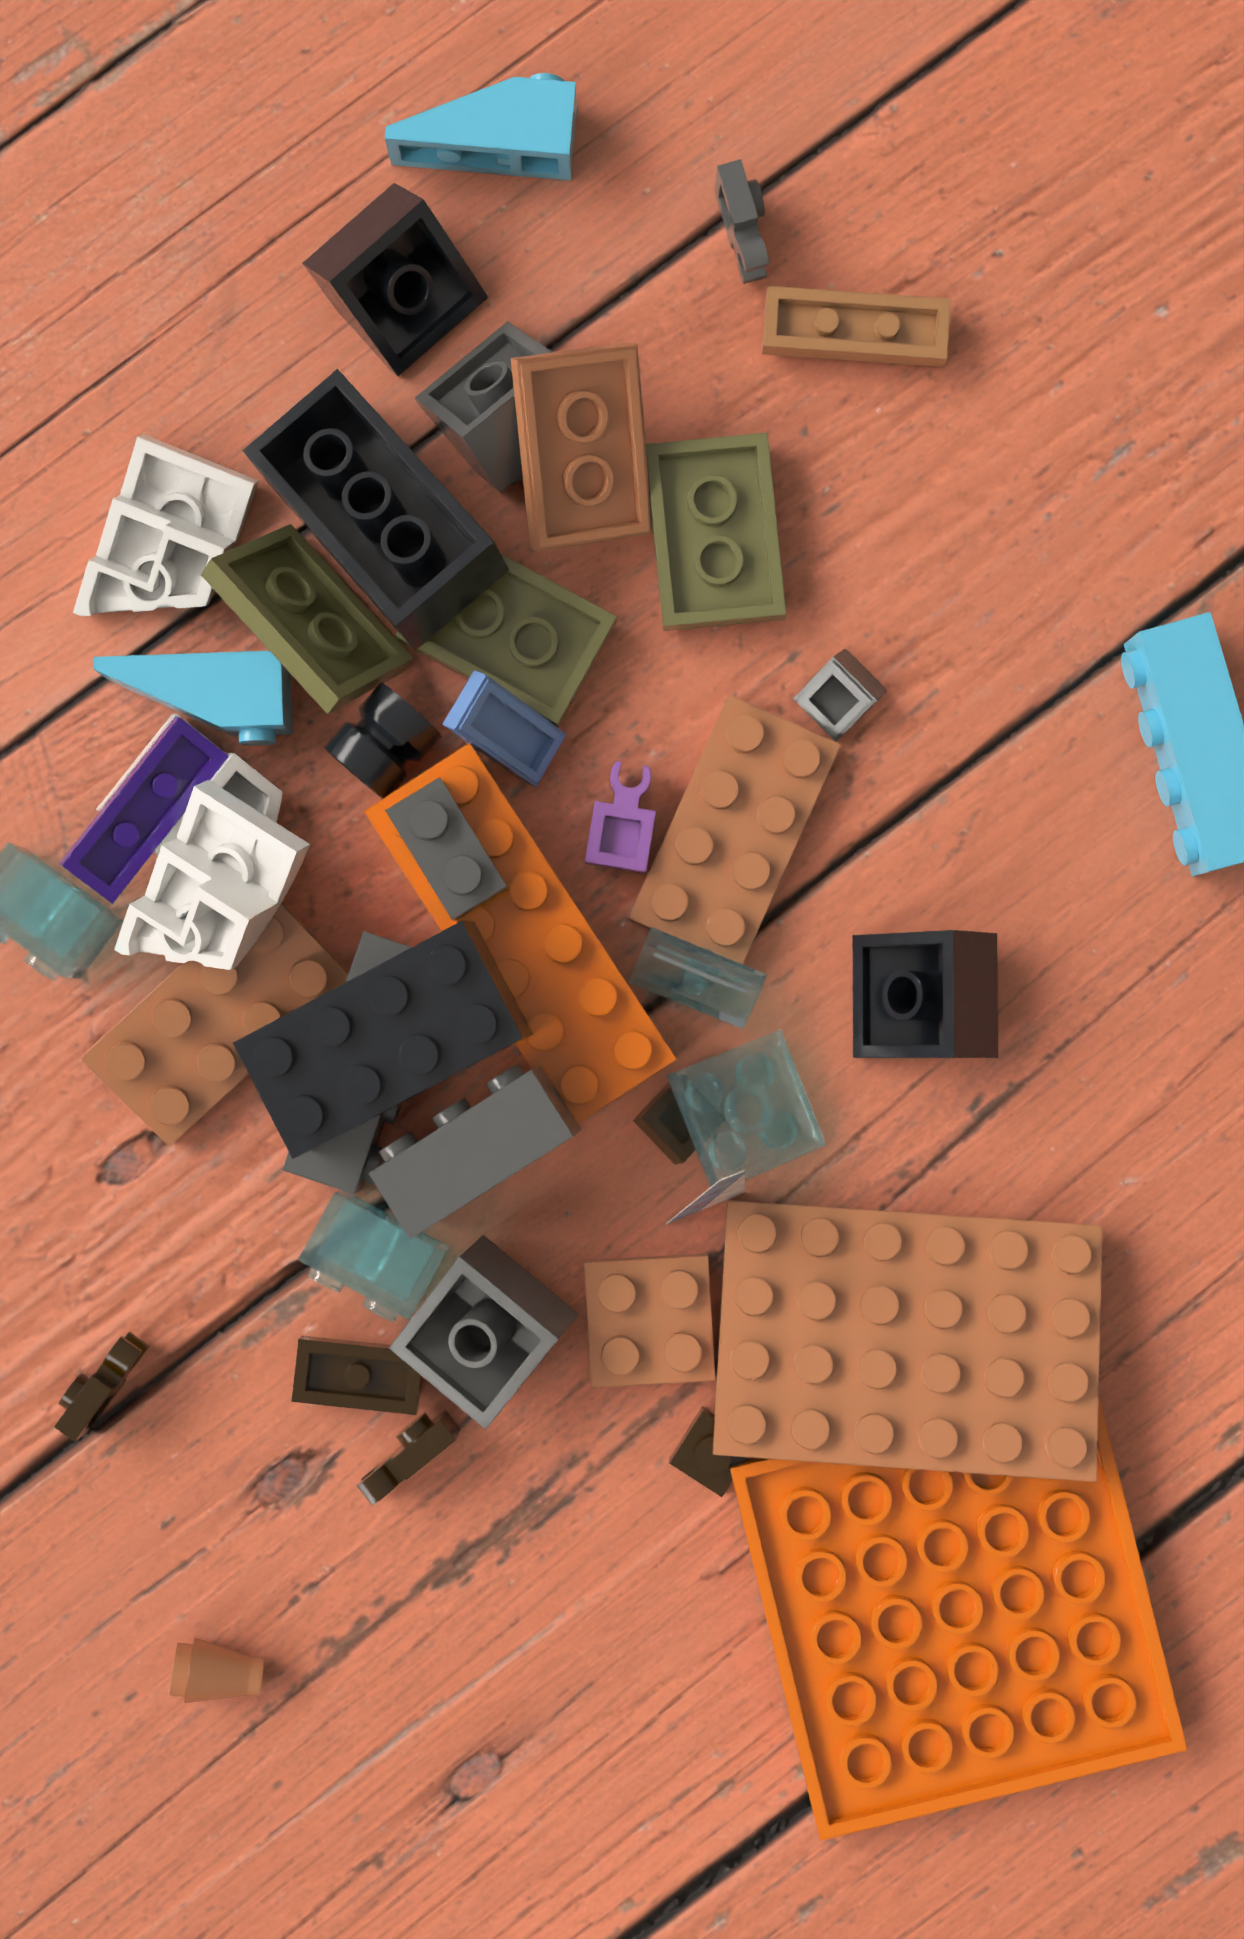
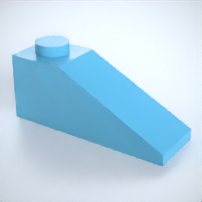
[385,73,577,181]
[93,651,293,746]

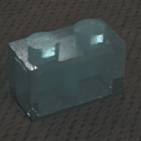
[0,842,124,981]
[298,1190,450,1322]

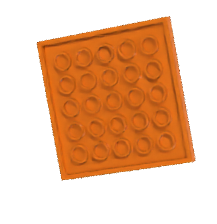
[729,1397,1188,1841]

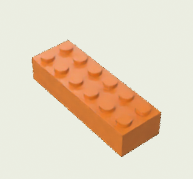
[364,743,677,1124]

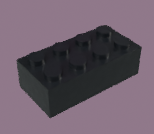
[242,369,509,651]
[233,921,533,1159]

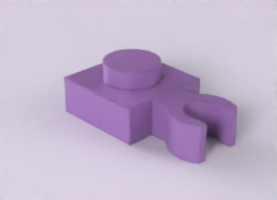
[585,761,656,874]

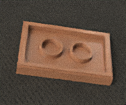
[511,342,653,552]

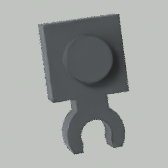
[714,159,770,284]

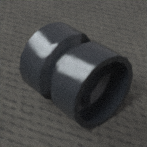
[323,682,442,799]

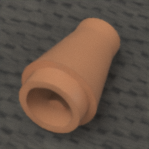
[169,1638,264,1703]

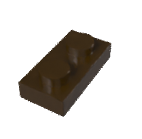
[291,1336,422,1415]

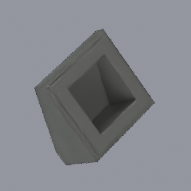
[793,649,887,742]

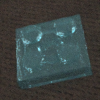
[667,1029,826,1187]

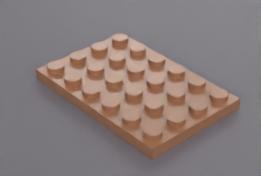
[712,1201,1102,1482]

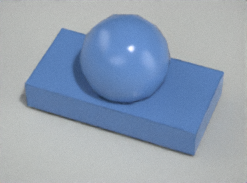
[442,670,567,787]

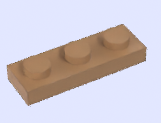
[762,286,951,367]

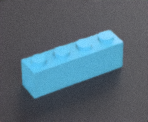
[1121,612,1244,877]

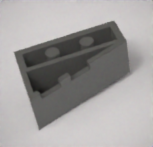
[368,1063,582,1239]

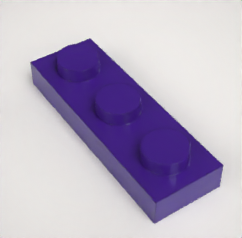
[58,717,229,904]

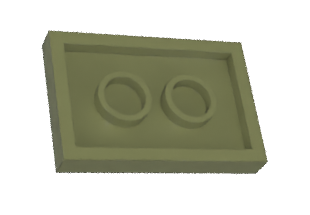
[646,432,786,631]
[201,524,413,714]
[396,554,617,728]

